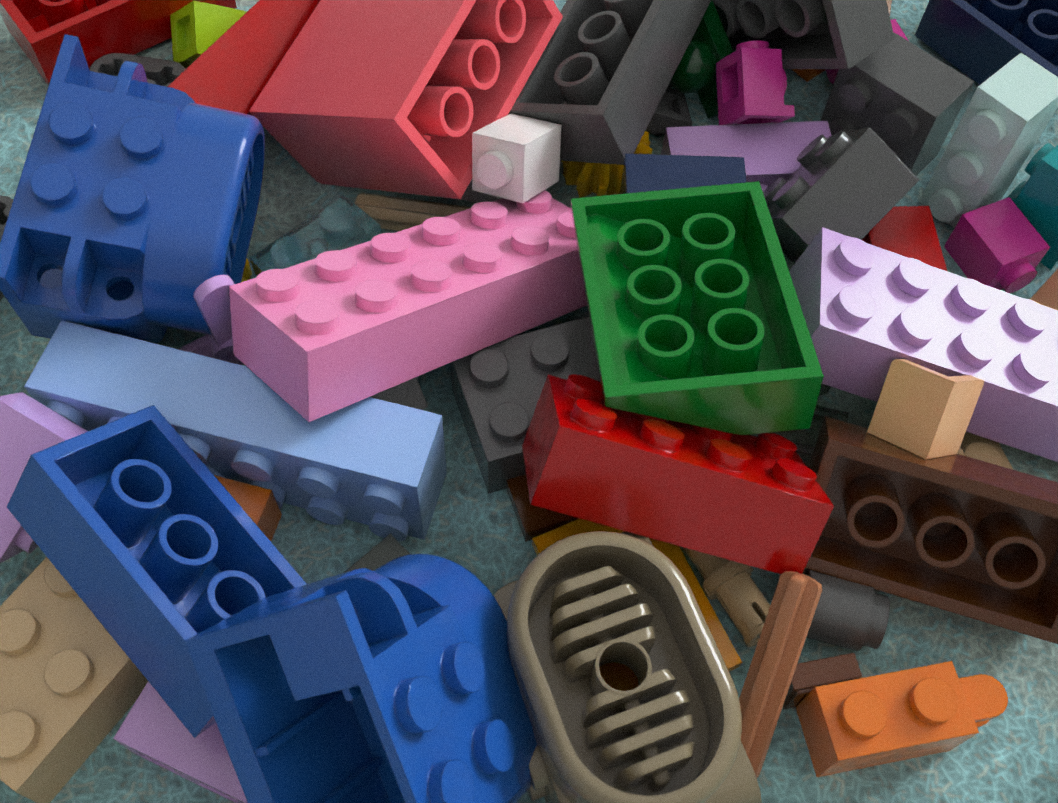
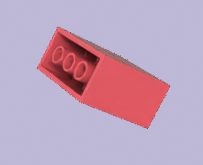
[249,0,563,199]

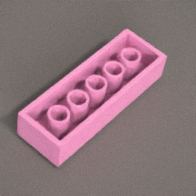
[229,190,587,422]

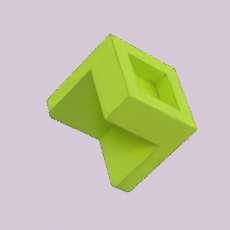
[170,0,247,68]

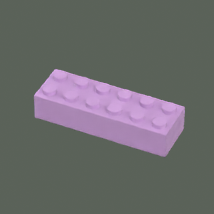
[789,227,1058,462]

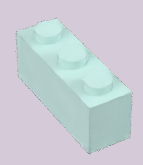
[919,53,1058,228]

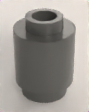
[804,569,890,651]

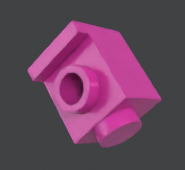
[716,40,795,125]

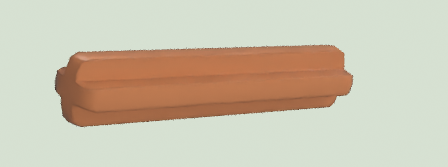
[739,571,822,778]

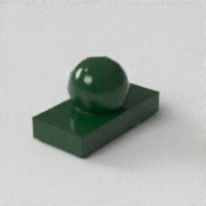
[670,0,734,119]

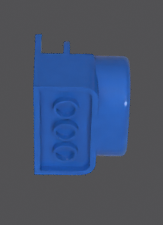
[0,34,265,344]
[184,554,537,803]

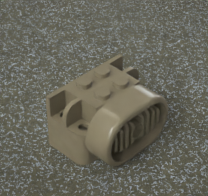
[494,531,762,803]

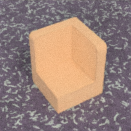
[867,359,984,460]

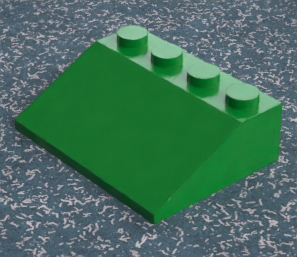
[571,181,824,435]

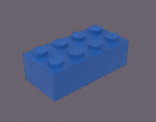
[7,405,307,738]

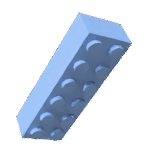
[24,320,447,541]

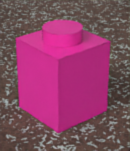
[944,197,1050,293]

